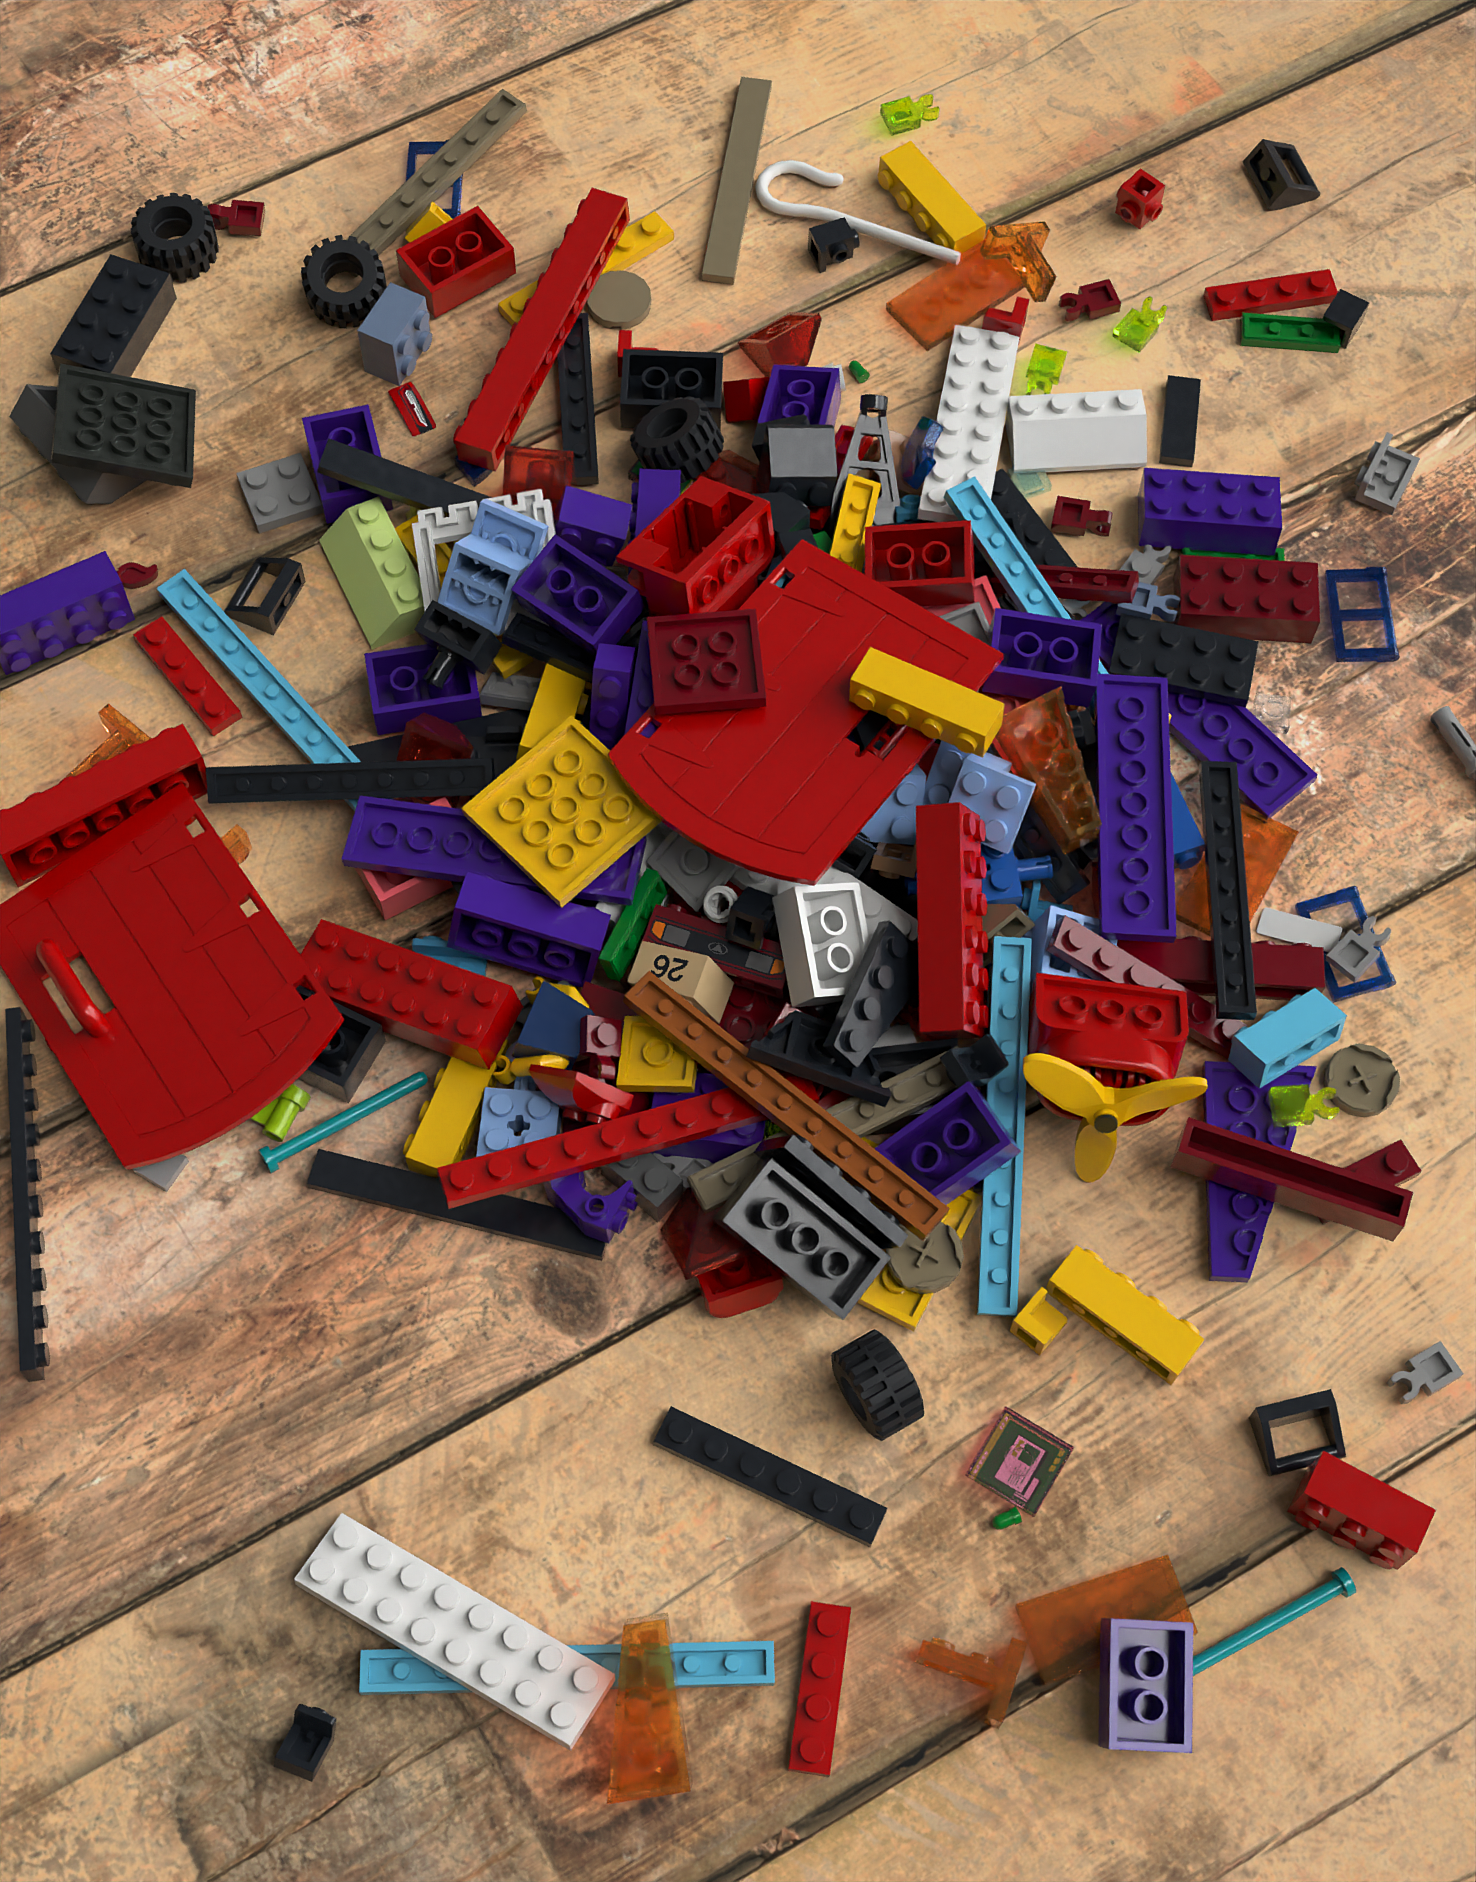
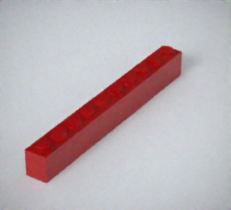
[453,187,630,472]

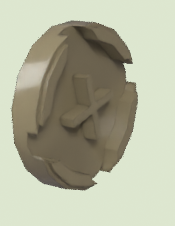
[587,270,651,329]
[1323,1043,1400,1117]
[886,1222,964,1294]

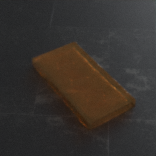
[886,239,1027,352]
[1176,803,1299,937]
[1015,1555,1198,1686]

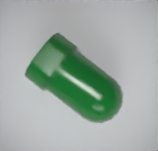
[849,360,870,383]
[992,1506,1022,1530]

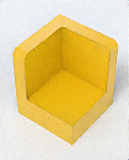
[405,201,452,242]
[1010,1287,1068,1356]

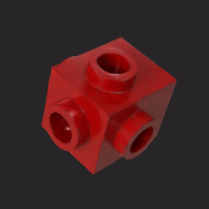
[1115,168,1166,229]

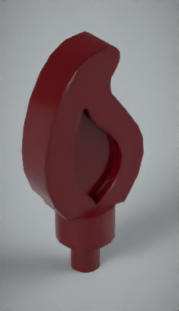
[116,562,158,589]

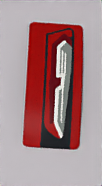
[388,382,436,437]

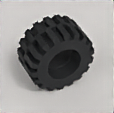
[131,193,219,283]
[301,235,387,329]
[630,397,724,483]
[831,1329,924,1441]

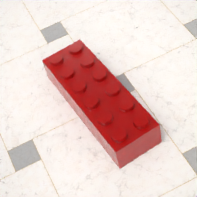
[0,723,207,888]
[916,802,990,1040]
[300,919,523,1070]

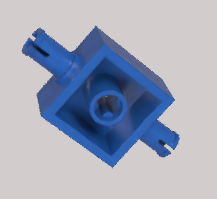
[904,843,1053,908]

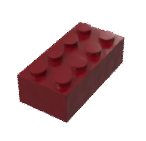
[1173,555,1320,644]

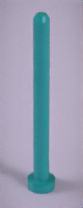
[258,1072,428,1173]
[1193,1567,1356,1676]

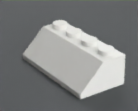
[1005,389,1147,474]

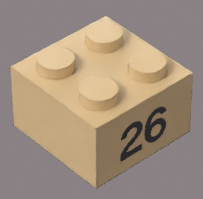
[627,941,734,1024]

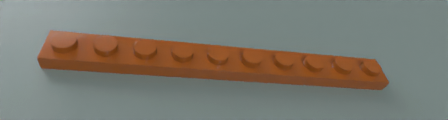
[623,971,950,1241]

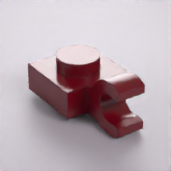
[208,199,265,236]
[1051,496,1113,537]
[580,1015,622,1083]

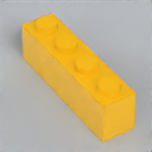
[877,141,986,258]
[849,647,1005,758]
[516,663,592,761]
[403,1040,509,1178]
[1046,1245,1204,1386]

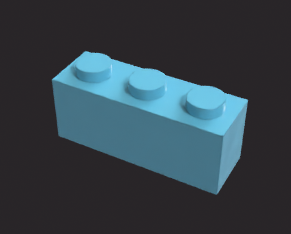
[1228,988,1347,1089]

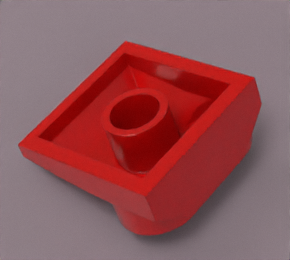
[529,1064,634,1124]
[685,1233,784,1318]

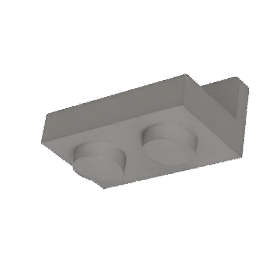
[1354,432,1420,515]

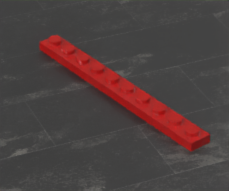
[437,1072,819,1209]

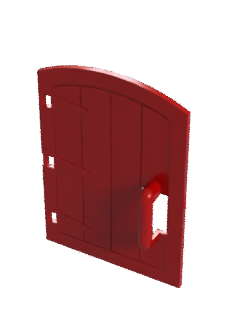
[608,539,1004,886]
[0,782,345,1170]

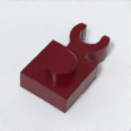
[1059,279,1121,321]

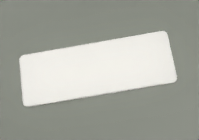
[1256,907,1342,952]

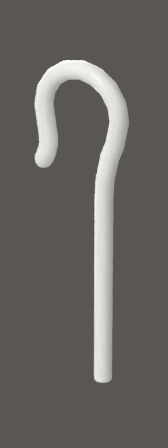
[755,160,961,265]

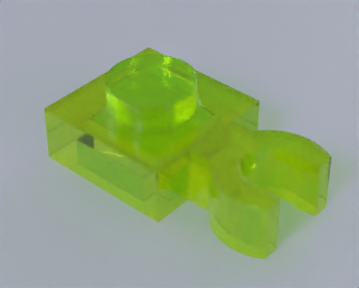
[880,94,940,136]
[1113,296,1167,353]
[1026,344,1067,395]
[1268,1084,1340,1127]

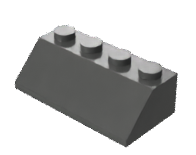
[9,384,147,505]

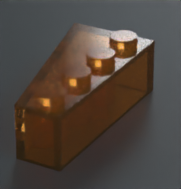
[995,686,1102,855]
[607,1612,693,1804]

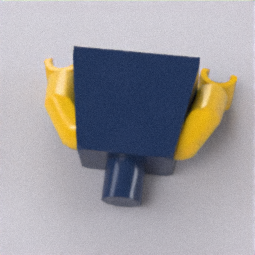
[492,977,595,1084]

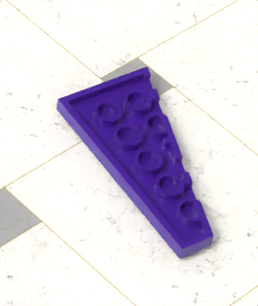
[1202,1061,1317,1283]

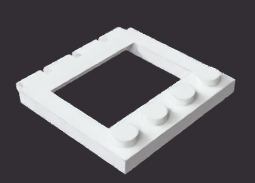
[412,489,556,636]

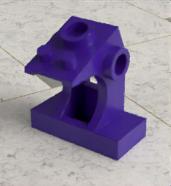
[543,1171,638,1244]

